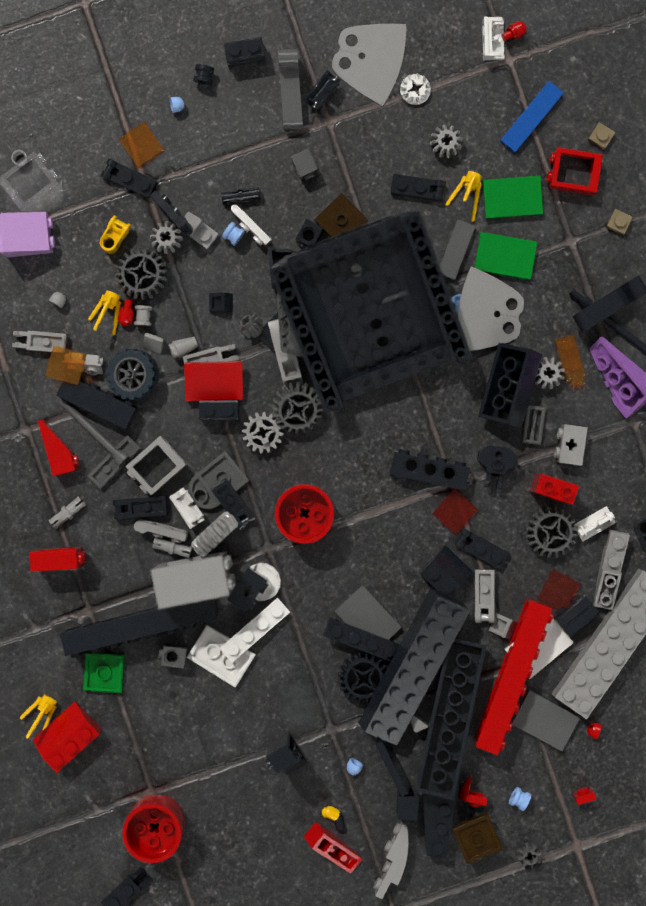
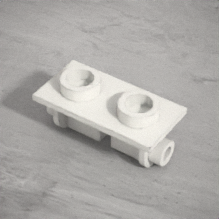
[169,487,205,529]
[573,506,616,542]

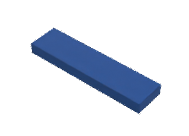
[500,81,564,153]

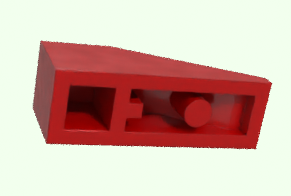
[38,420,80,476]
[304,822,363,874]

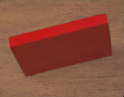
[184,361,243,401]

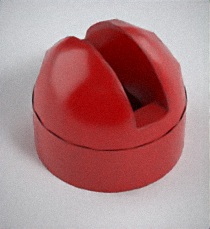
[587,723,602,739]

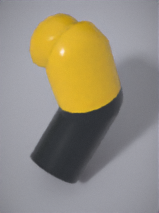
[322,806,345,831]

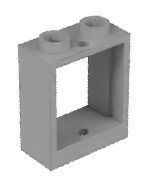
[126,436,187,495]

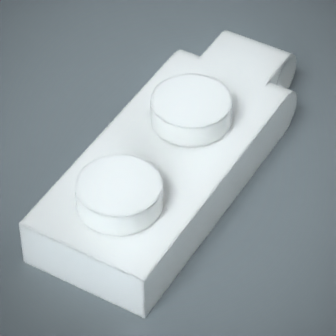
[231,205,272,247]

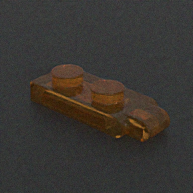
[554,334,586,388]

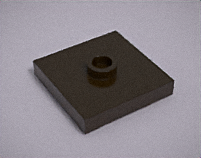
[314,193,368,237]
[452,812,503,865]

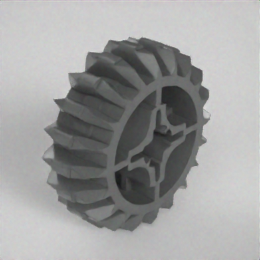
[115,248,168,300]
[271,382,323,434]
[526,506,578,558]

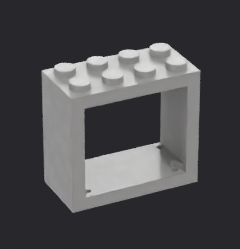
[151,551,237,609]

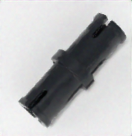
[221,187,261,205]

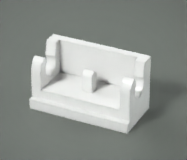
[482,17,505,60]

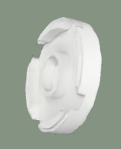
[244,563,281,601]

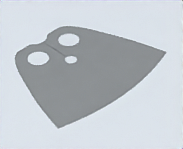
[332,24,406,106]
[458,267,524,351]

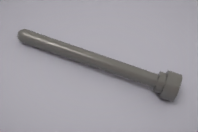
[59,398,130,467]

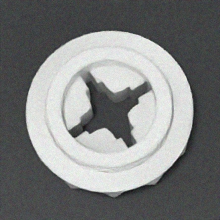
[400,73,431,105]

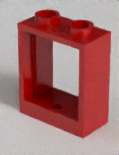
[546,147,603,196]
[530,473,579,505]
[29,547,86,572]

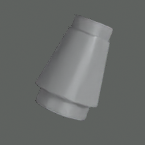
[168,337,198,359]

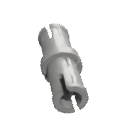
[49,496,86,529]
[152,537,192,558]

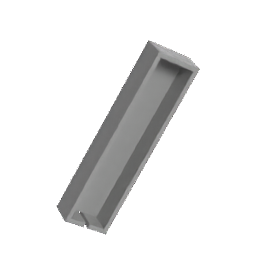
[552,569,646,719]

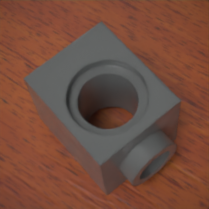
[291,148,318,181]
[158,644,188,668]

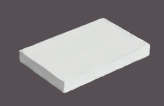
[505,618,574,679]
[187,624,256,687]

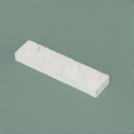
[219,598,290,663]

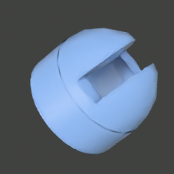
[170,97,184,113]
[347,758,363,775]

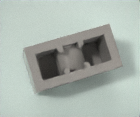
[554,424,588,466]

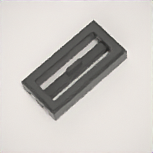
[521,405,546,445]

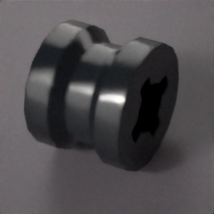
[193,64,214,85]

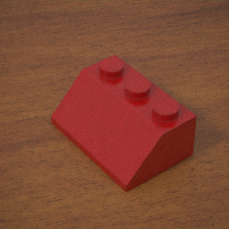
[33,701,101,773]

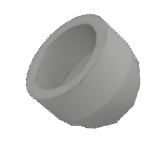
[11,150,27,166]
[49,292,66,308]

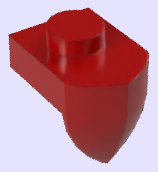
[459,777,487,807]

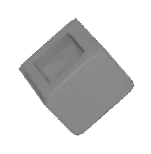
[143,333,165,353]
[489,613,517,639]
[410,714,428,732]

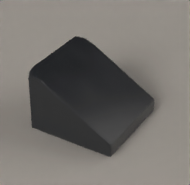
[209,292,233,313]

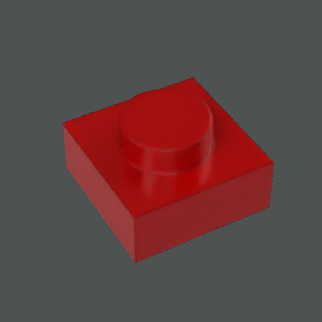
[573,787,596,805]

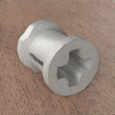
[134,305,152,326]

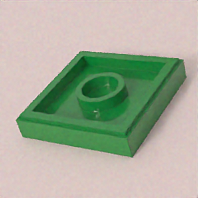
[83,652,124,693]

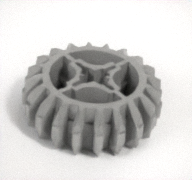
[191,512,238,557]

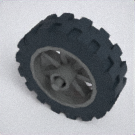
[106,349,159,400]

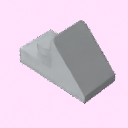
[184,211,219,250]

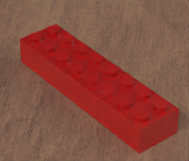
[473,598,554,755]

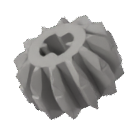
[430,125,463,158]
[150,221,183,254]
[535,357,565,389]

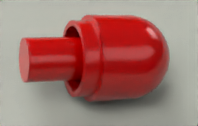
[501,21,527,41]
[118,299,134,326]

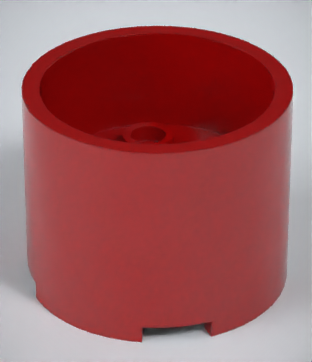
[275,484,334,543]
[122,795,185,863]

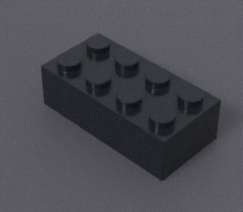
[478,343,543,429]

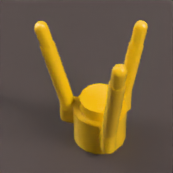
[445,171,482,222]
[88,290,122,336]
[20,694,57,738]

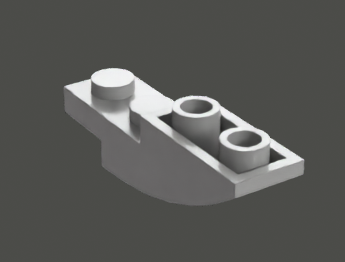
[268,319,304,396]
[593,530,630,610]
[373,822,408,899]

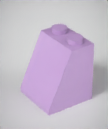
[0,212,55,257]

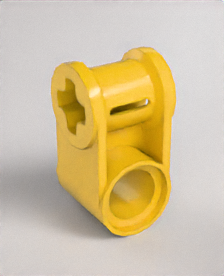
[100,215,132,254]

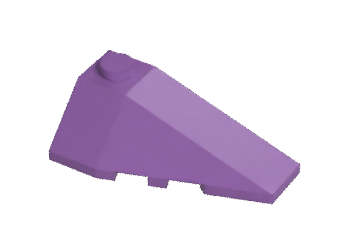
[589,337,646,418]

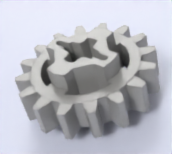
[242,412,284,453]

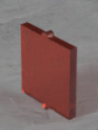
[432,488,478,534]
[537,569,581,609]

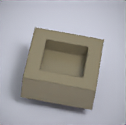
[588,122,615,150]
[606,209,632,235]

